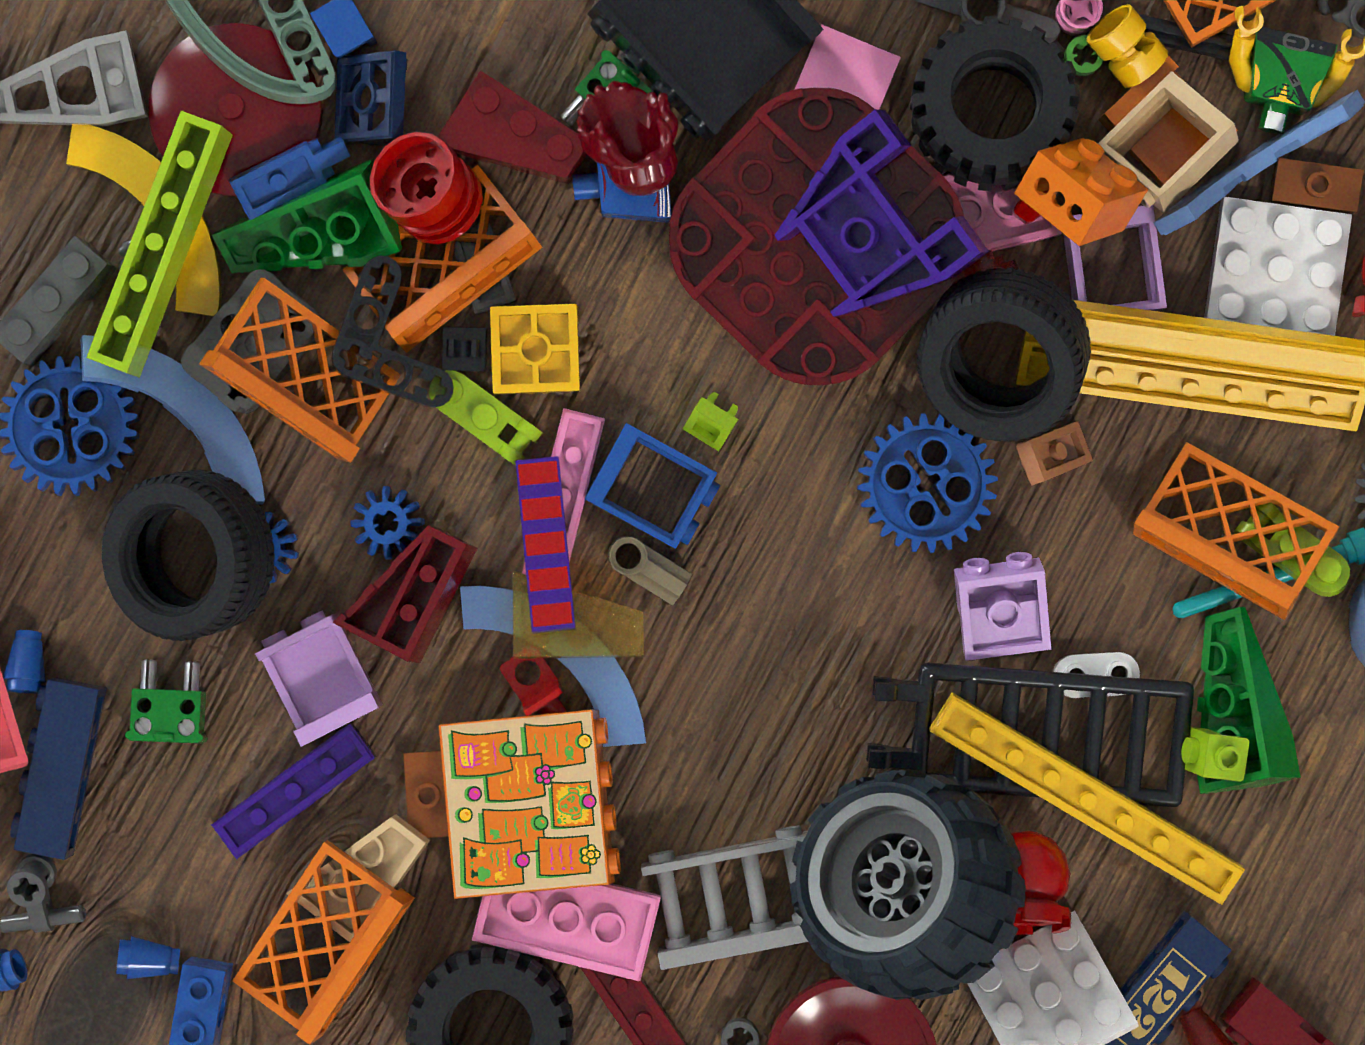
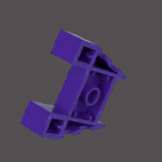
[774,109,989,317]

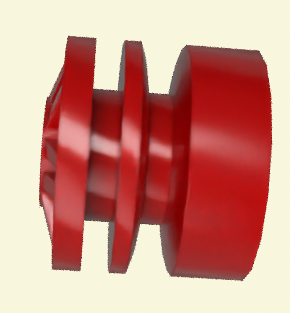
[370,132,483,245]

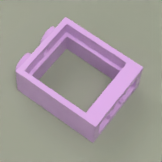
[1063,205,1167,311]

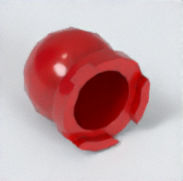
[1011,831,1071,935]

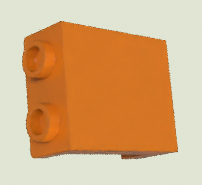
[1098,55,1238,187]

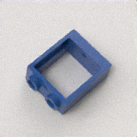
[585,423,720,549]

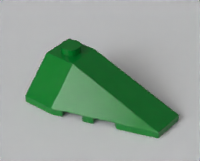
[212,158,402,273]
[1197,607,1301,794]

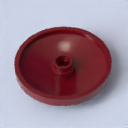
[148,23,323,197]
[767,976,937,1045]

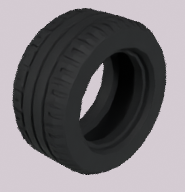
[917,268,1091,442]
[102,470,275,641]

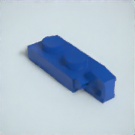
[229,137,351,220]

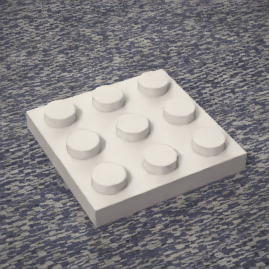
[1204,197,1352,336]
[967,911,1139,1045]

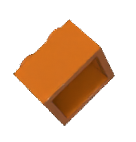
[1014,138,1148,246]

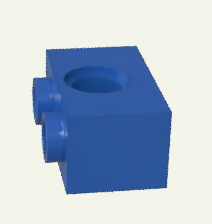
[169,956,233,1045]

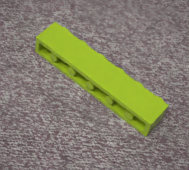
[86,111,233,378]

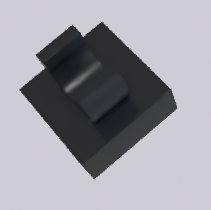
[442,327,487,372]

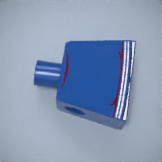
[572,163,671,223]

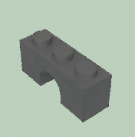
[0,236,118,366]

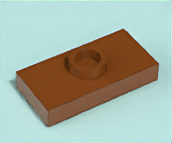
[1269,158,1364,214]
[403,750,449,838]

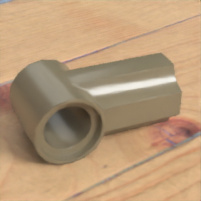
[608,536,693,606]

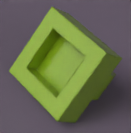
[682,392,739,452]

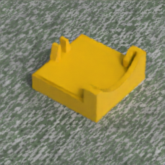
[490,304,580,394]

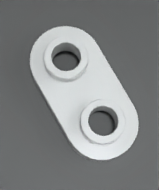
[1053,652,1140,698]

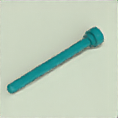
[1172,527,1365,618]

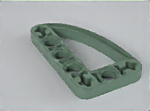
[165,0,336,104]

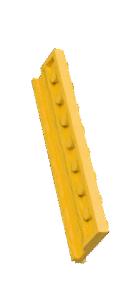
[1016,300,1365,432]

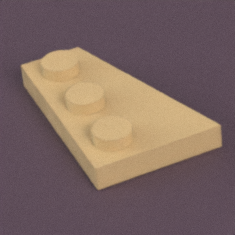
[286,814,430,942]

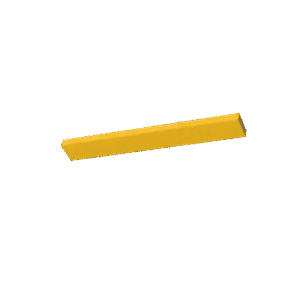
[929,692,1245,905]

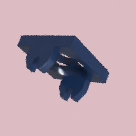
[334,50,408,146]

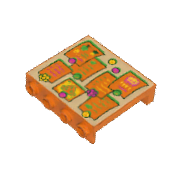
[439,709,621,899]

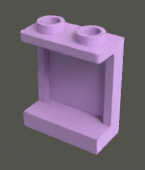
[255,610,383,747]

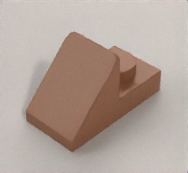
[1016,421,1093,486]

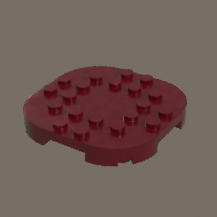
[669,88,964,385]

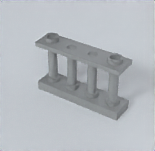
[641,825,808,970]

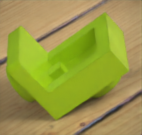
[1181,727,1249,781]

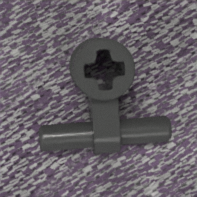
[0,854,86,933]

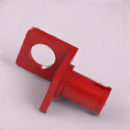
[500,644,568,716]

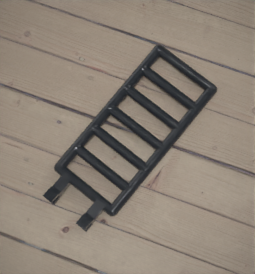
[866,663,1194,807]

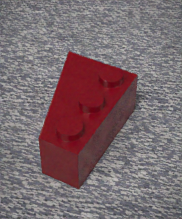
[438,70,587,184]
[332,525,478,663]
[1220,977,1334,1045]

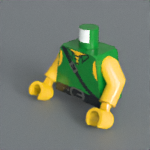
[1229,6,1365,134]

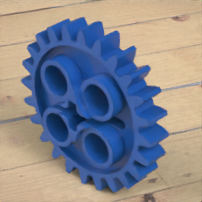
[0,356,140,496]
[857,413,998,553]

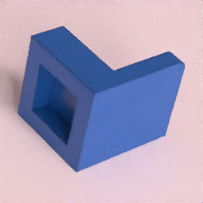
[310,0,377,58]

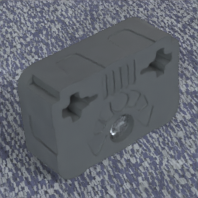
[181,269,323,414]

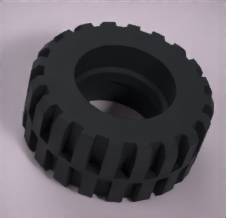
[910,15,1080,191]
[406,943,574,1045]

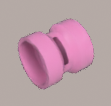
[1055,0,1103,36]

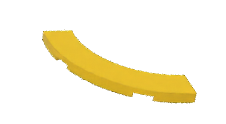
[66,124,222,317]

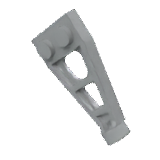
[0,30,148,126]

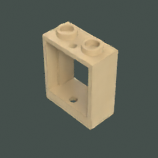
[1098,71,1239,214]

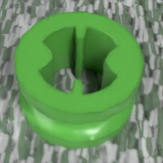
[1063,35,1103,77]

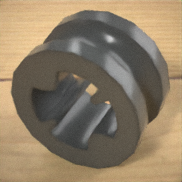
[721,1018,759,1045]

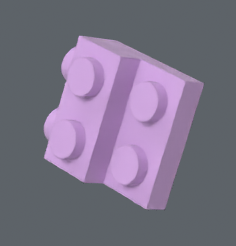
[954,552,1051,661]

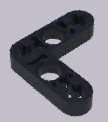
[331,256,454,408]

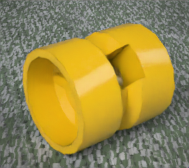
[1086,4,1168,88]

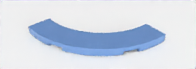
[1153,89,1365,235]
[80,335,265,505]
[460,586,646,747]

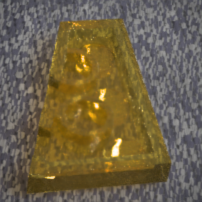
[513,571,644,659]

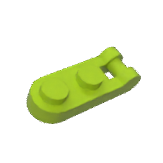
[429,370,543,466]
[1233,503,1350,597]

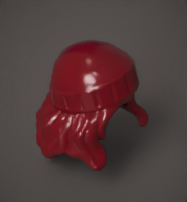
[576,81,678,196]

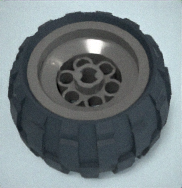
[790,770,1026,1000]

